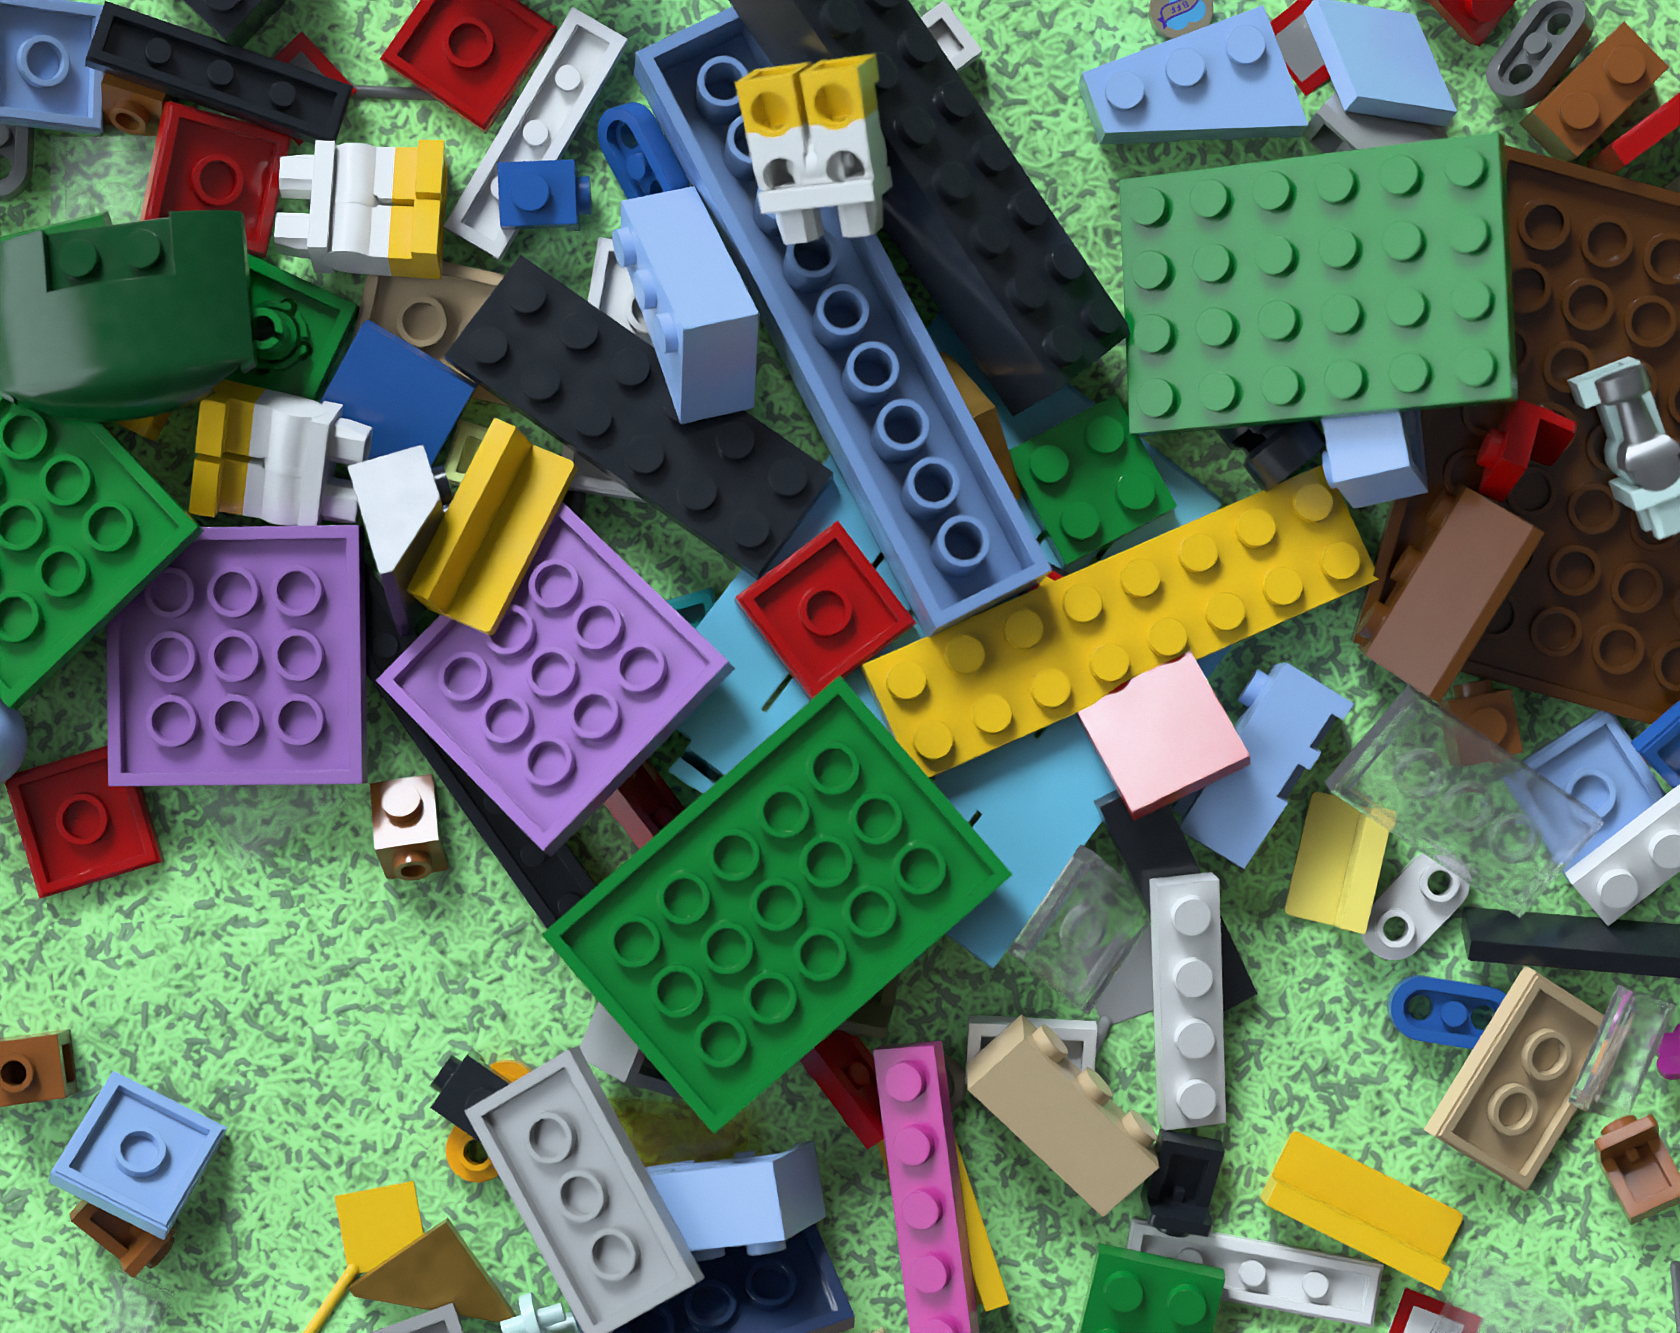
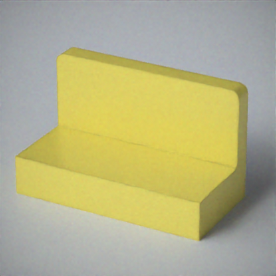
[1284,791,1395,935]

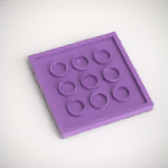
[376,502,735,857]
[106,525,368,786]

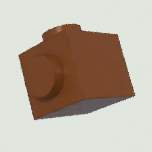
[1437,679,1523,764]
[0,1029,78,1107]

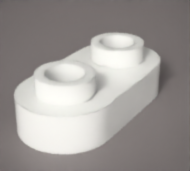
[1360,850,1470,960]

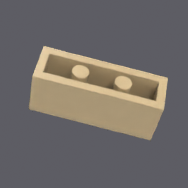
[966,1014,1159,1217]

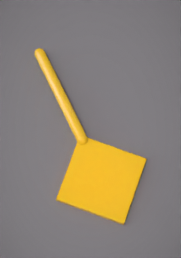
[303,1181,424,1333]

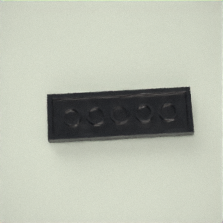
[444,255,833,580]

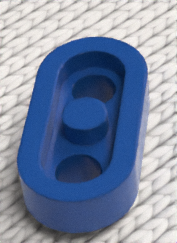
[597,102,690,200]
[1387,975,1507,1049]

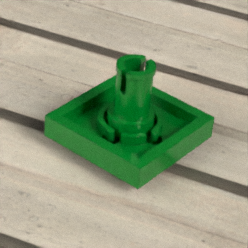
[225,254,360,402]

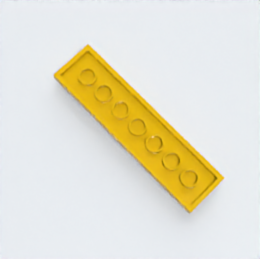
[860,464,1378,778]

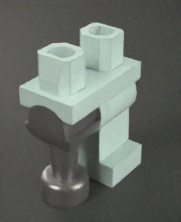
[1567,357,1680,539]

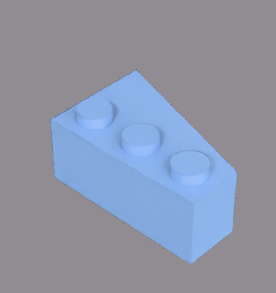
[1077,5,1309,145]
[612,186,759,424]
[1321,410,1429,509]
[1171,663,1354,869]
[645,1140,826,1261]

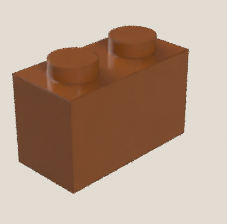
[1519,21,1669,162]

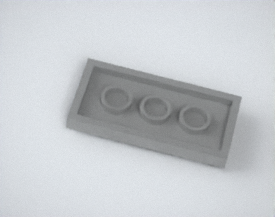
[465,1046,704,1333]

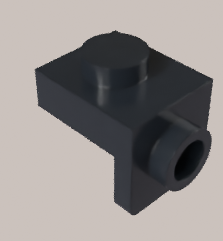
[430,1049,513,1143]
[1140,1129,1225,1238]

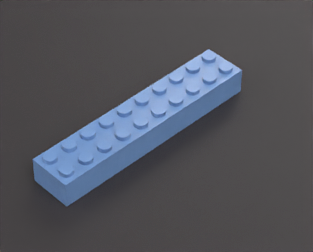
[634,7,1052,638]

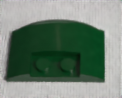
[0,210,257,422]

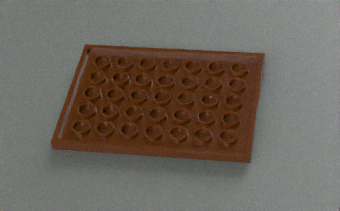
[1351,145,1680,724]

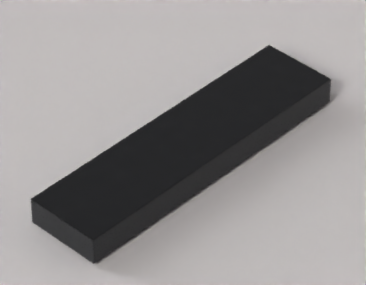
[85,1,354,145]
[1093,789,1258,1012]
[1461,907,1680,978]

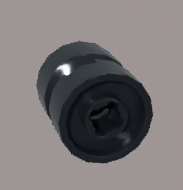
[1215,420,1327,492]

